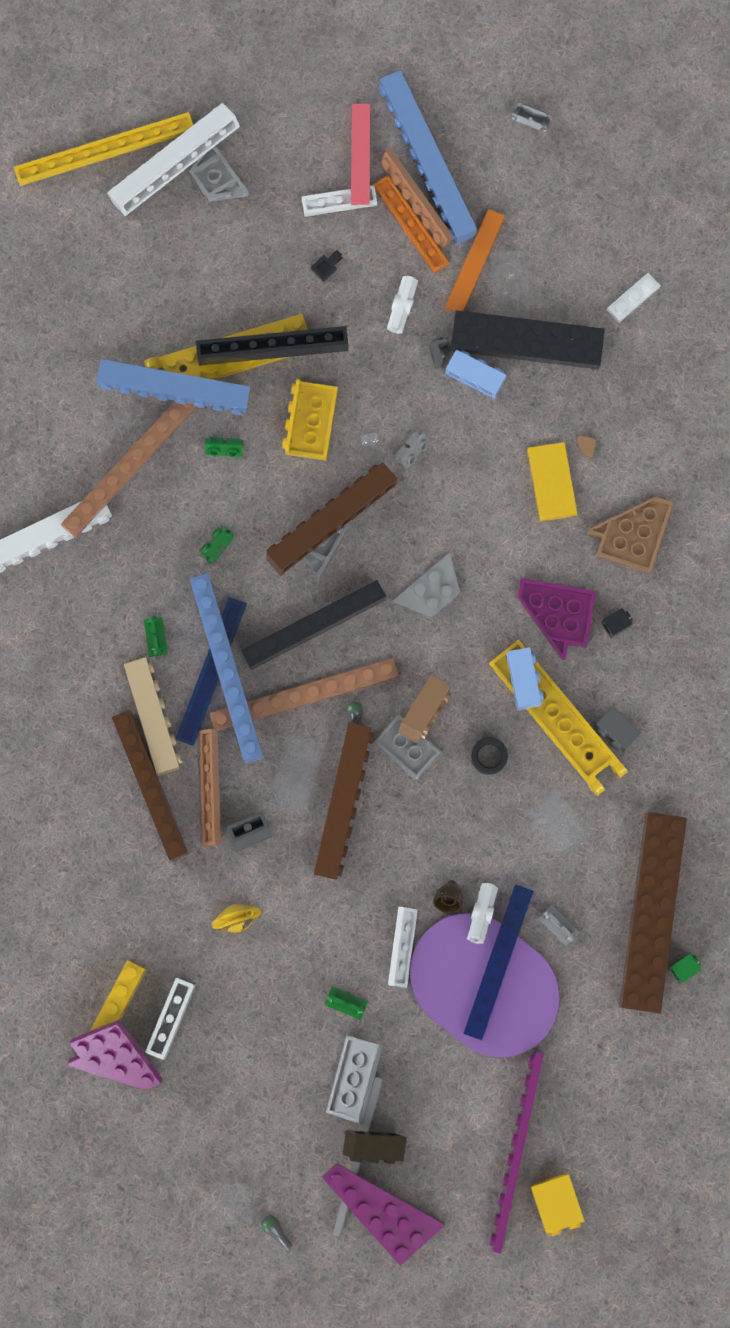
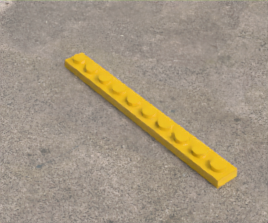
[14,112,193,186]

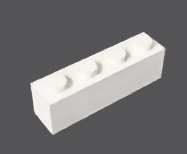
[145,978,196,1060]

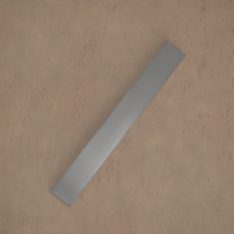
[332,1076,383,1237]

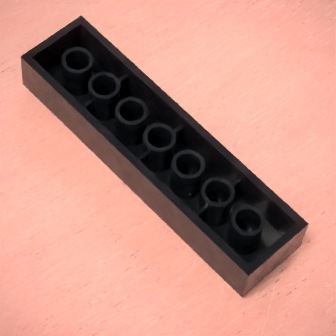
[450,310,605,369]

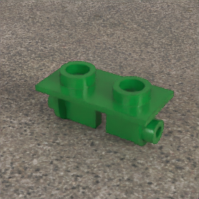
[204,437,244,457]
[199,526,234,564]
[144,616,168,657]
[324,987,368,1020]

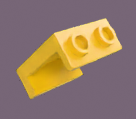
[530,1173,585,1236]

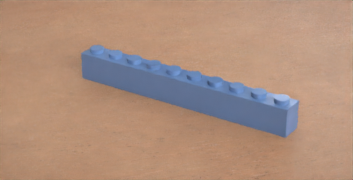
[379,70,477,244]
[190,573,264,764]

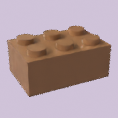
[398,674,451,744]

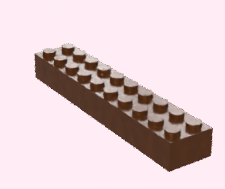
[619,812,687,1014]

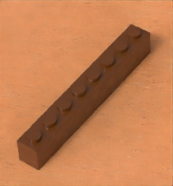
[266,462,398,576]
[112,710,189,862]
[314,722,374,880]

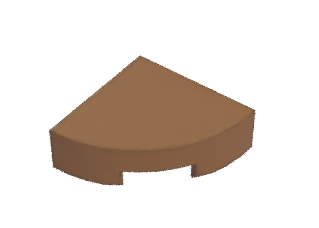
[577,435,596,458]

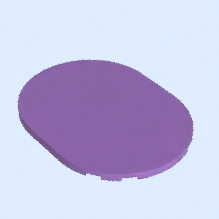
[410,913,559,1057]

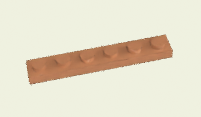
[380,149,453,249]
[199,729,221,846]

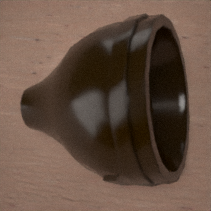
[433,880,463,913]

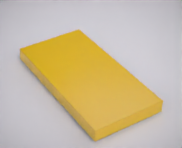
[527,442,578,522]

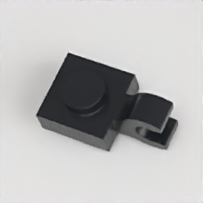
[310,250,343,282]

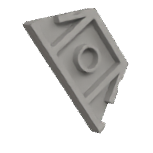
[189,146,249,202]
[303,517,354,579]
[393,553,460,618]

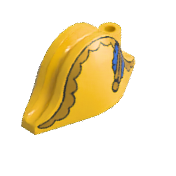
[211,904,261,933]

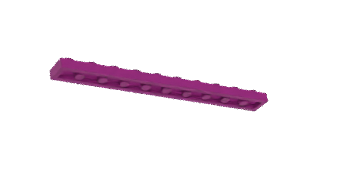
[489,1051,544,1254]

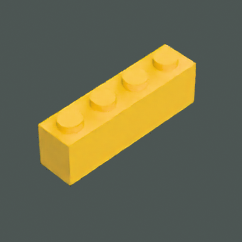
[90,960,147,1031]

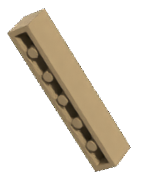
[124,657,182,776]

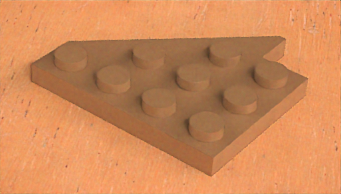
[586,497,674,574]

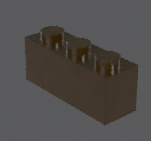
[342,1130,407,1164]

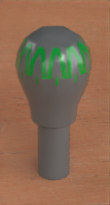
[346,701,363,724]
[261,1215,292,1250]

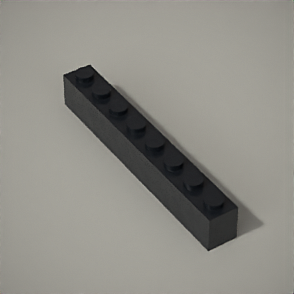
[196,326,348,366]
[241,580,386,670]

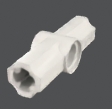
[387,276,418,334]
[467,883,498,944]

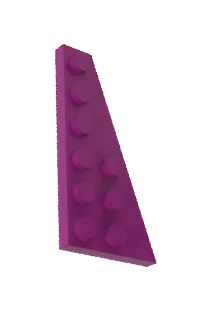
[322,1163,445,1266]

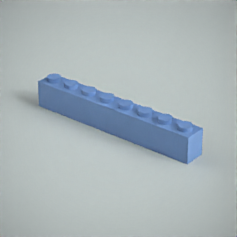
[96,359,250,415]

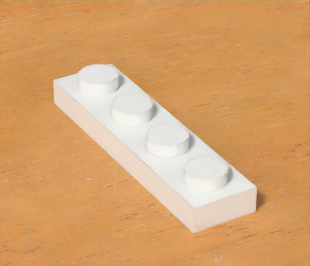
[301,185,377,217]
[388,907,418,988]

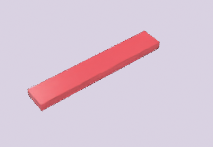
[351,104,370,205]

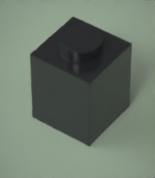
[601,608,633,638]

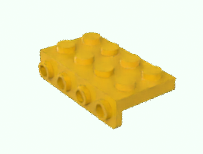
[282,379,338,461]

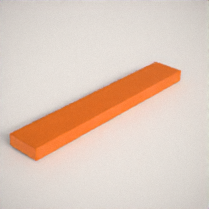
[373,175,449,274]
[445,209,505,312]

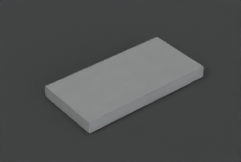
[326,1035,383,1124]

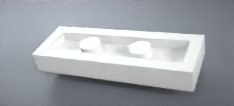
[607,273,661,323]

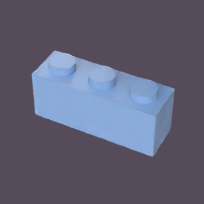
[445,350,506,399]
[506,647,544,711]

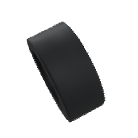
[471,737,508,775]

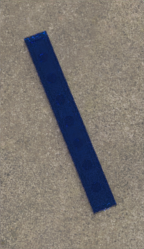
[175,597,247,746]
[463,884,533,1041]

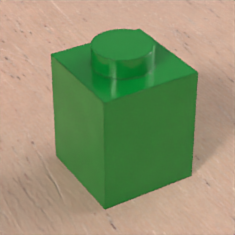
[669,954,701,983]

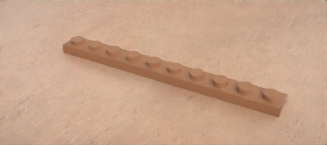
[61,402,197,538]
[209,658,399,731]

